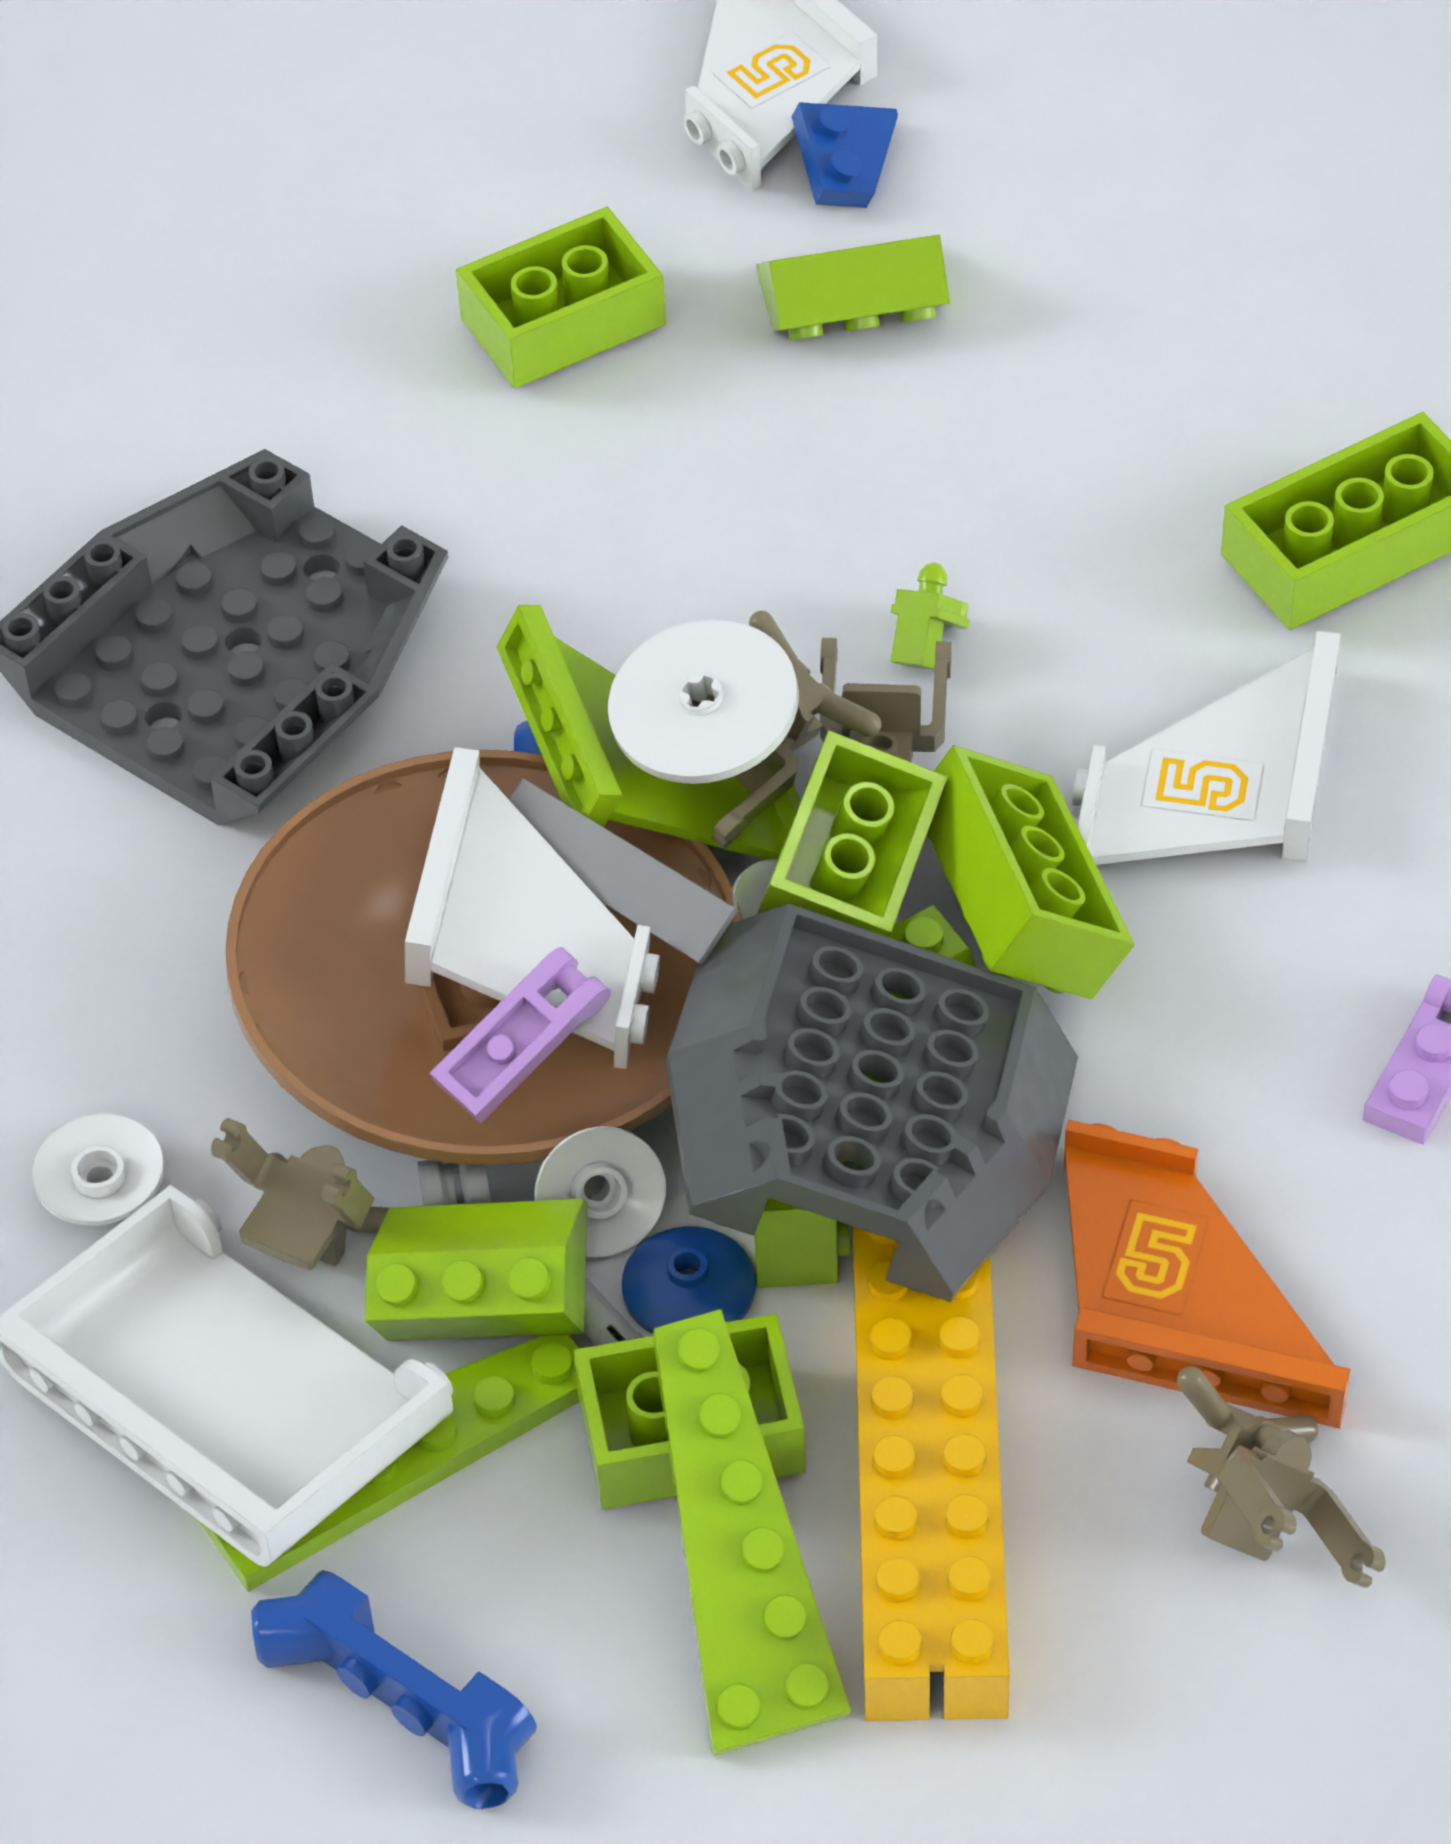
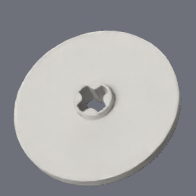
[608,619,799,784]

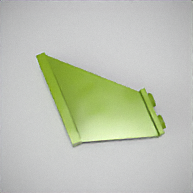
[496,605,800,860]

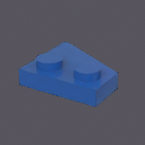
[791,102,898,208]

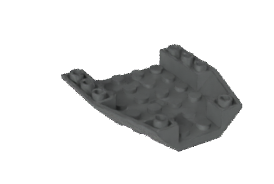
[0,449,448,825]
[666,903,1078,1302]

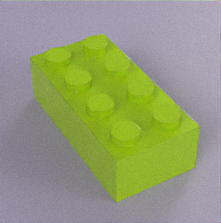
[1221,411,1451,630]
[926,745,1135,1000]

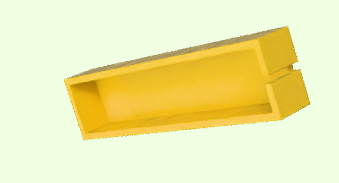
[853,1226,1010,1721]

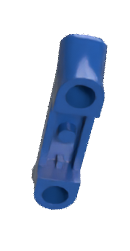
[251,1570,537,1809]

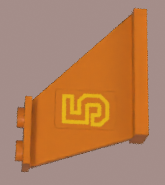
[1064,1120,1351,1429]

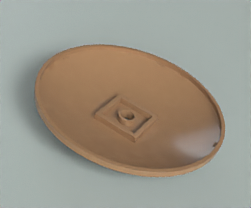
[226,750,743,1165]

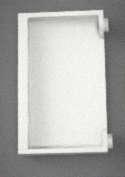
[0,1184,453,1567]

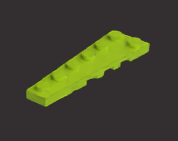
[653,1309,851,1757]
[198,1334,579,1592]

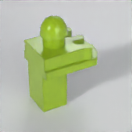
[890,562,970,670]

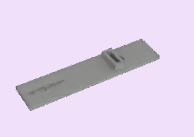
[509,778,739,965]

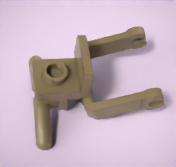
[638,611,882,848]
[820,638,952,763]
[211,1118,390,1270]
[1177,1366,1386,1588]

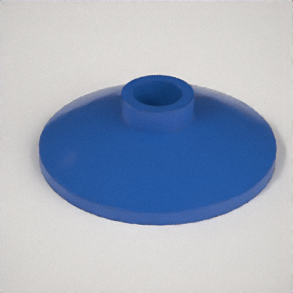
[622,1226,756,1334]

